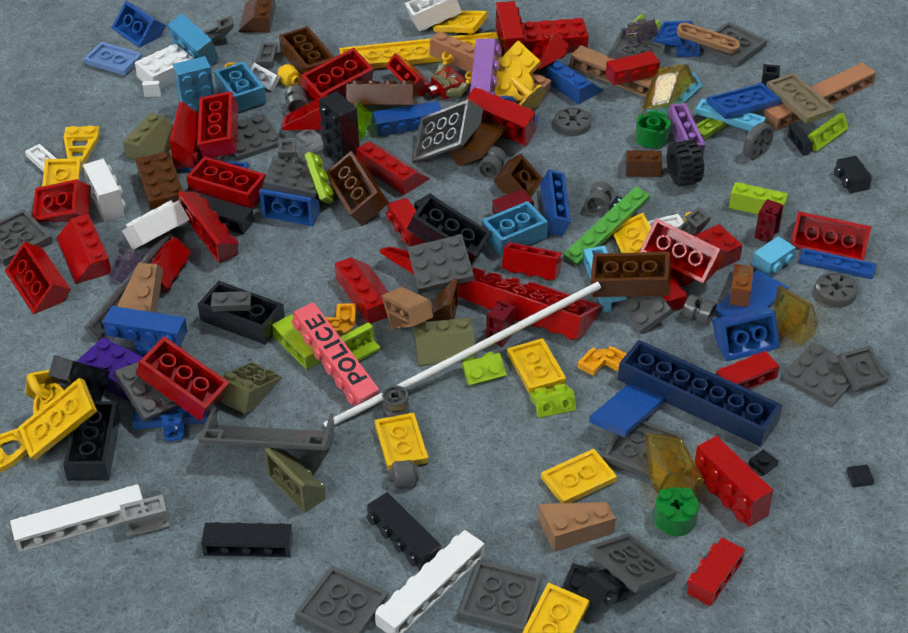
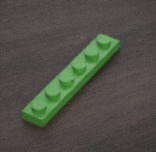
[563,186,650,266]

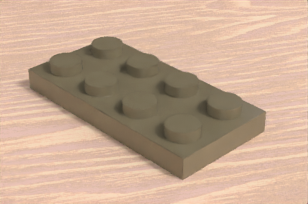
[766,73,835,124]

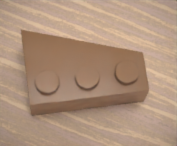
[117,263,163,313]
[382,287,433,330]
[538,502,616,551]

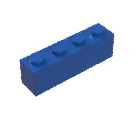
[373,101,442,136]
[540,169,571,236]
[103,306,188,347]

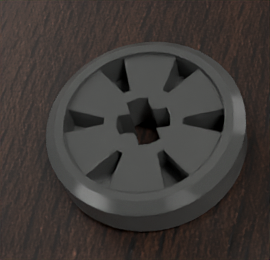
[554,107,592,136]
[743,122,773,160]
[815,273,858,307]

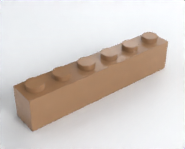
[570,46,665,100]

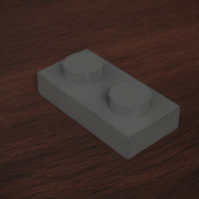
[257,42,278,67]
[211,291,252,312]

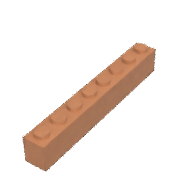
[429,31,551,103]
[763,63,876,131]

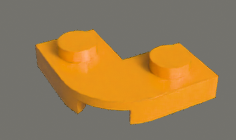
[325,303,356,336]
[577,346,626,376]

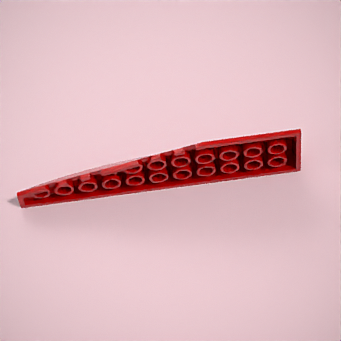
[380,246,603,340]

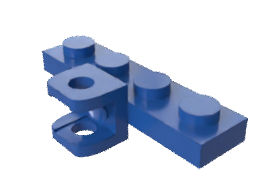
[132,407,210,441]

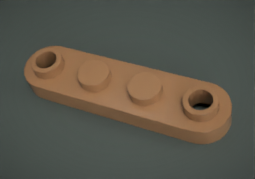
[677,22,740,54]

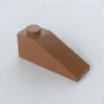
[729,264,753,307]

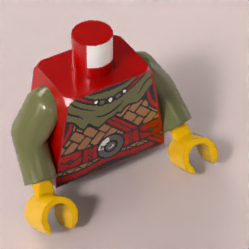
[427,52,472,100]

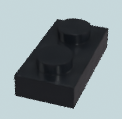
[788,122,812,156]
[562,563,594,598]

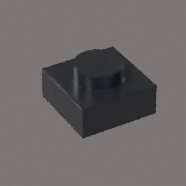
[748,449,779,476]

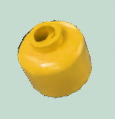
[277,64,301,87]

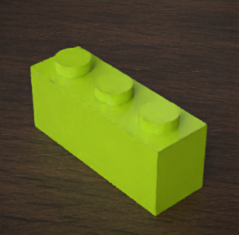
[729,182,788,217]
[272,314,321,369]

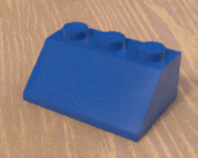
[111,1,166,48]
[546,61,603,104]
[259,189,320,226]
[712,306,780,361]

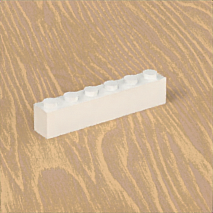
[10,484,143,552]
[375,530,485,633]

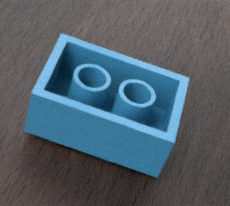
[167,14,219,66]
[173,56,215,111]
[214,61,266,112]
[482,201,548,257]

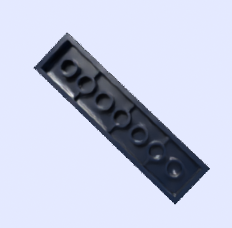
[617,340,782,447]

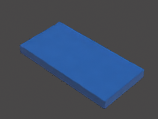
[706,83,782,119]
[715,270,789,317]
[589,383,664,437]

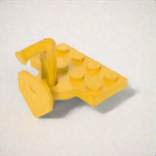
[495,41,546,110]
[19,370,97,460]

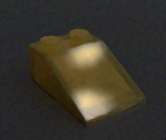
[642,63,695,110]
[773,285,818,346]
[645,432,704,495]

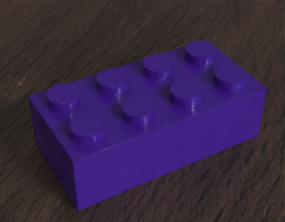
[77,337,143,403]

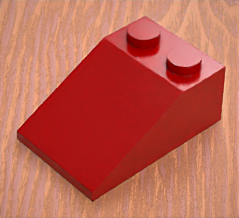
[532,32,569,73]
[282,94,328,130]
[32,179,91,222]

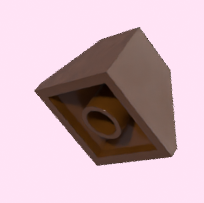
[426,278,458,322]

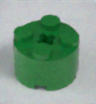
[635,111,671,149]
[654,487,699,537]

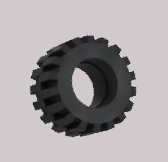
[666,139,704,186]

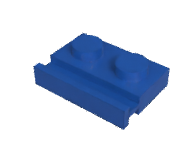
[675,40,700,57]

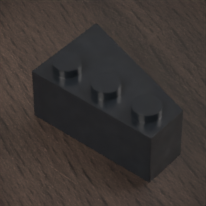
[48,355,110,401]

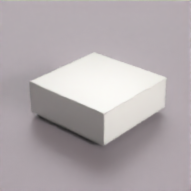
[142,81,161,97]

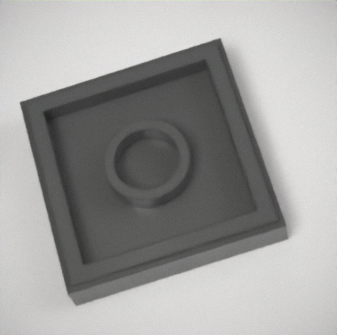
[837,346,889,392]

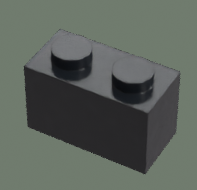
[834,156,872,193]
[579,569,630,609]

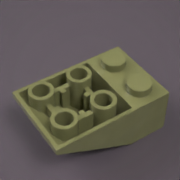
[219,362,282,414]

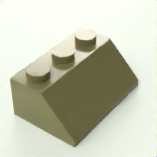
[123,112,173,159]
[413,317,477,367]
[264,447,326,513]

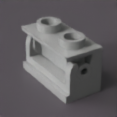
[120,494,170,537]

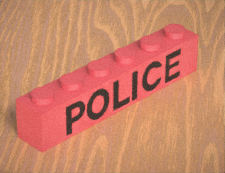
[292,302,379,407]

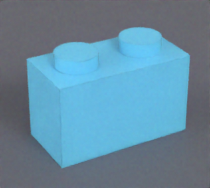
[752,236,795,276]

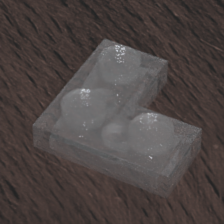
[296,130,324,163]

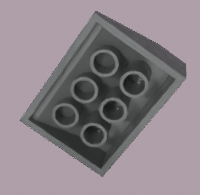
[412,99,483,163]

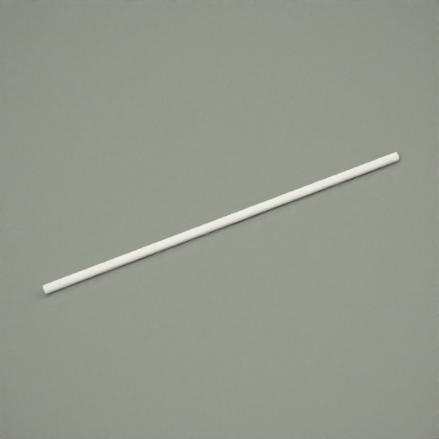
[323,282,601,428]

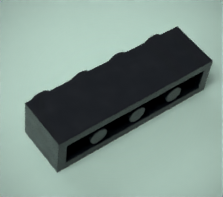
[190,190,254,235]
[367,492,441,570]
[201,522,293,557]

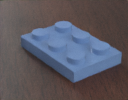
[84,42,142,76]

